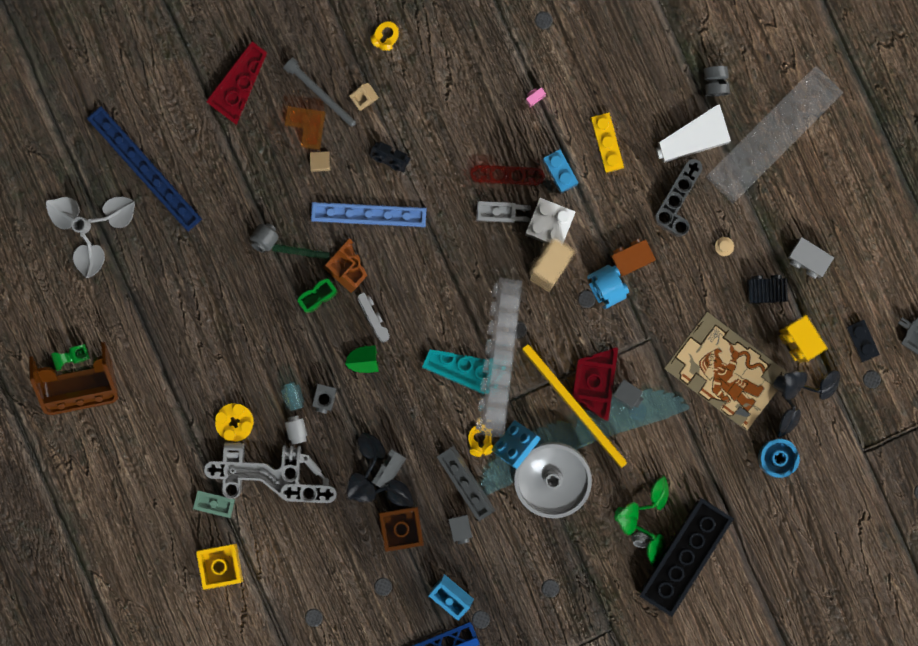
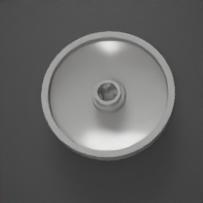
[514,442,592,518]

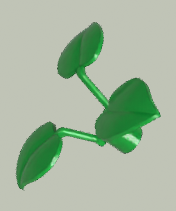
[614,475,669,567]

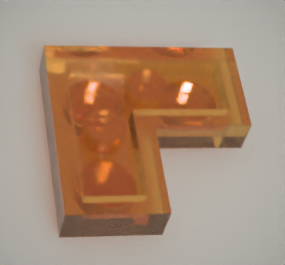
[285,106,326,150]

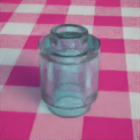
[281,382,305,412]

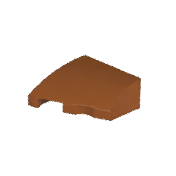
[323,238,367,293]

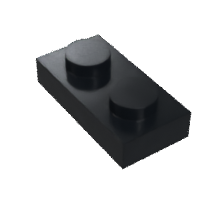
[846,320,880,363]

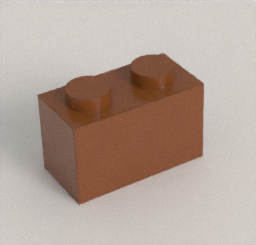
[610,238,656,278]

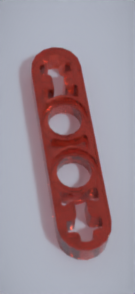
[470,165,545,186]

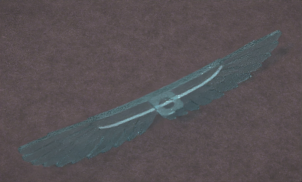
[481,388,690,496]

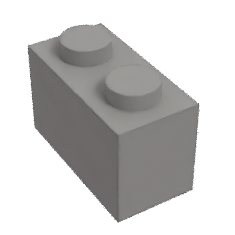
[787,237,834,279]

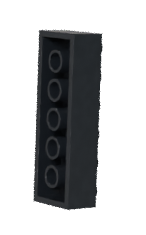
[638,497,734,617]

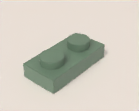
[193,490,236,518]

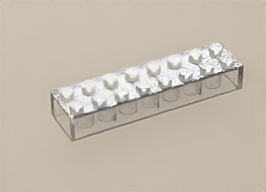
[706,66,843,203]
[475,278,522,438]

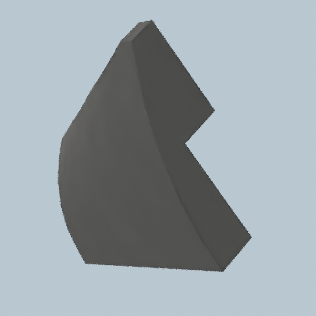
[372,449,407,491]

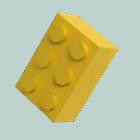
[779,316,828,363]

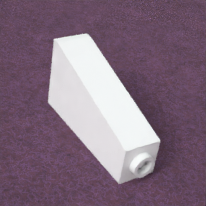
[656,105,731,163]

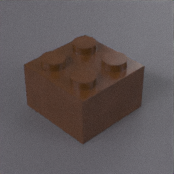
[379,507,424,552]

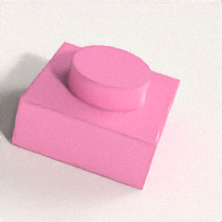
[526,87,546,107]

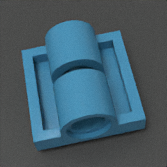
[491,420,541,469]

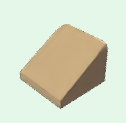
[349,83,378,111]
[310,151,330,172]

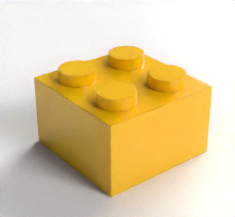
[196,543,243,590]

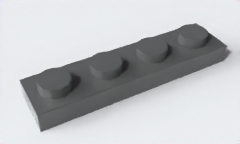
[437,446,496,522]

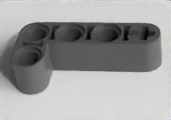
[654,159,702,237]

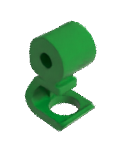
[51,344,90,371]

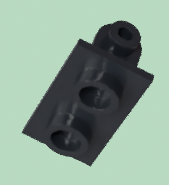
[370,141,411,173]

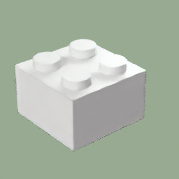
[525,198,575,243]

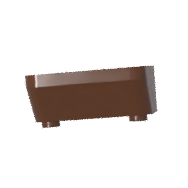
[29,342,118,415]

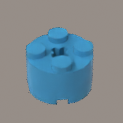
[587,265,629,309]
[758,439,800,478]

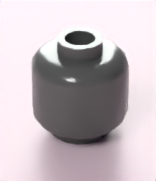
[250,223,278,253]

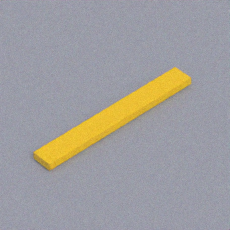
[522,345,627,469]

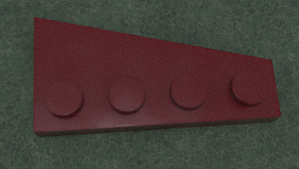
[206,41,267,125]

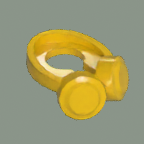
[370,21,399,50]
[468,425,494,457]

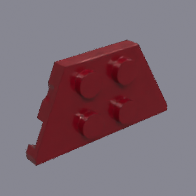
[573,347,618,421]

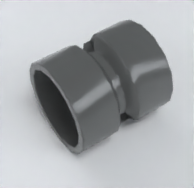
[703,66,730,97]

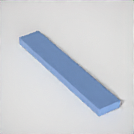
[311,202,427,227]

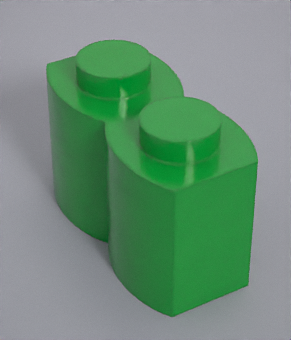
[297,279,338,313]

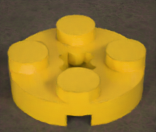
[215,403,254,442]

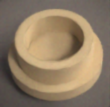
[715,237,734,256]

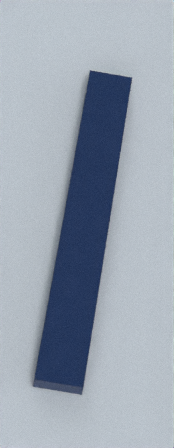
[87,106,203,232]

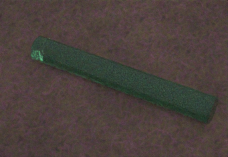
[272,244,330,260]

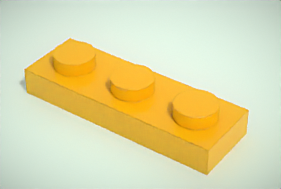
[591,112,624,173]

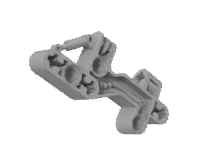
[204,442,337,503]

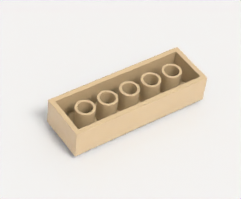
[529,238,574,292]

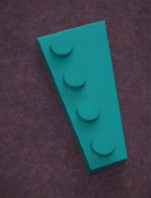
[422,349,507,398]

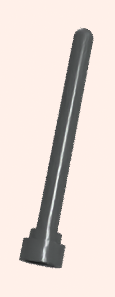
[283,57,356,127]

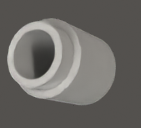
[285,415,308,445]

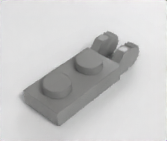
[477,201,531,223]
[357,293,390,343]

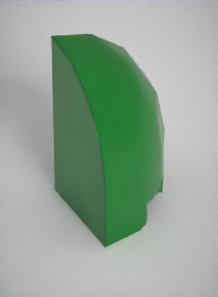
[345,345,379,373]

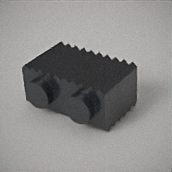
[747,275,788,304]

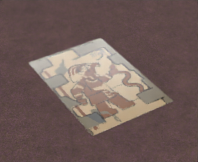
[664,312,788,431]

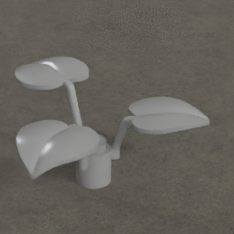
[46,197,135,278]

